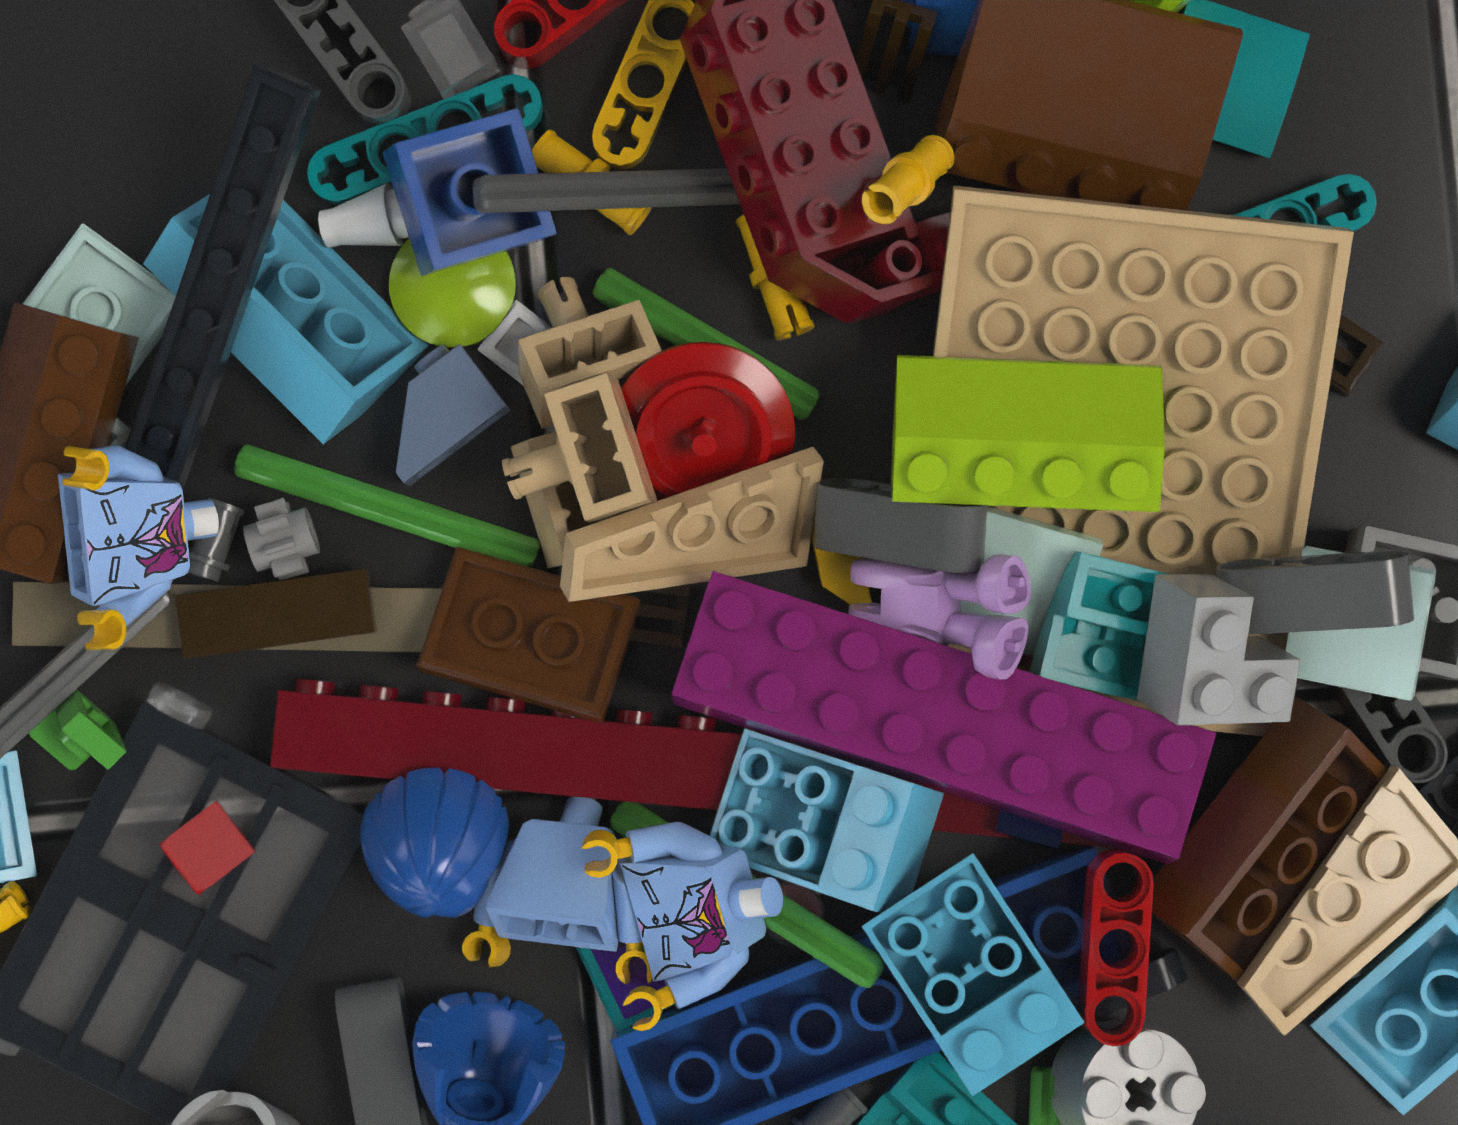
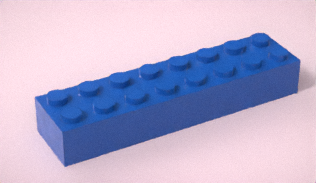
[610,845,1131,1125]

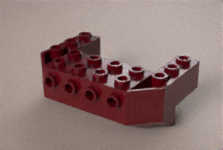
[679,0,1026,323]

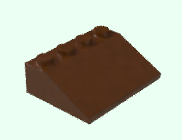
[933,0,1243,211]

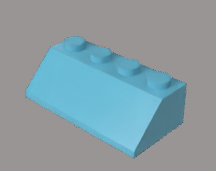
[143,194,429,444]

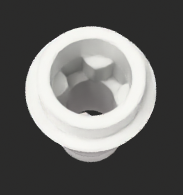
[318,183,409,248]

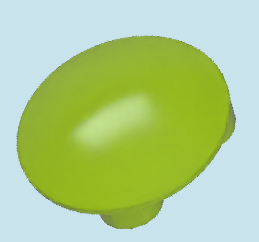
[389,239,516,348]

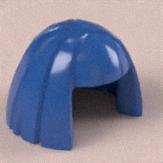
[360,767,509,919]
[412,992,566,1125]

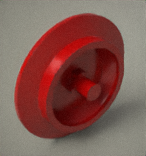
[621,342,795,501]

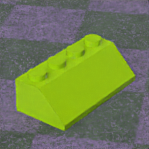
[891,355,1165,512]

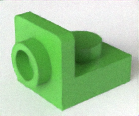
[29,689,127,770]

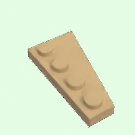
[560,447,824,602]
[1237,765,1458,1036]

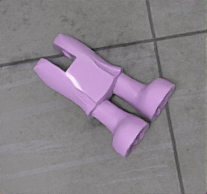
[848,554,1031,680]

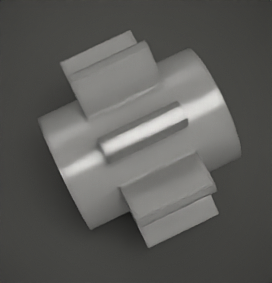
[243,498,320,581]

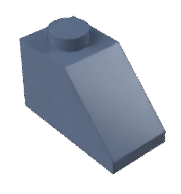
[396,344,511,486]

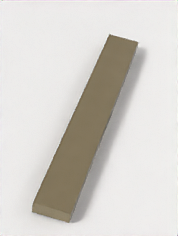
[12,582,442,652]

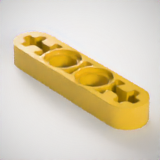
[592,0,695,170]

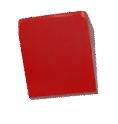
[159,800,256,895]

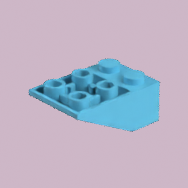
[710,728,944,913]
[862,853,1085,1096]

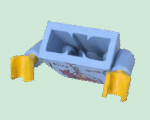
[58,445,219,650]
[462,796,653,984]
[581,822,783,1031]

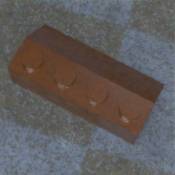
[0,302,139,584]
[1152,696,1388,982]

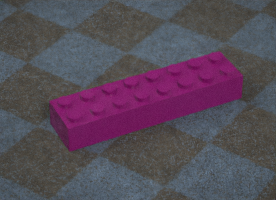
[671,571,1217,865]

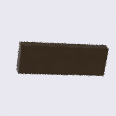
[175,569,377,659]

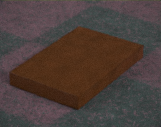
[416,547,641,724]

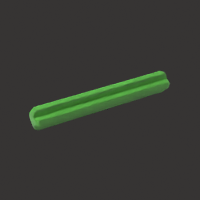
[592,268,820,420]

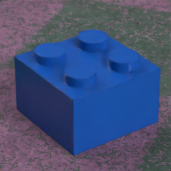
[383,108,557,277]

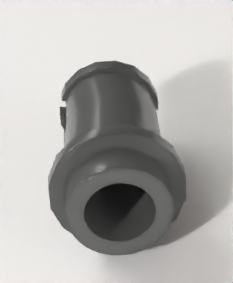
[188,497,245,583]
[790,1087,868,1125]

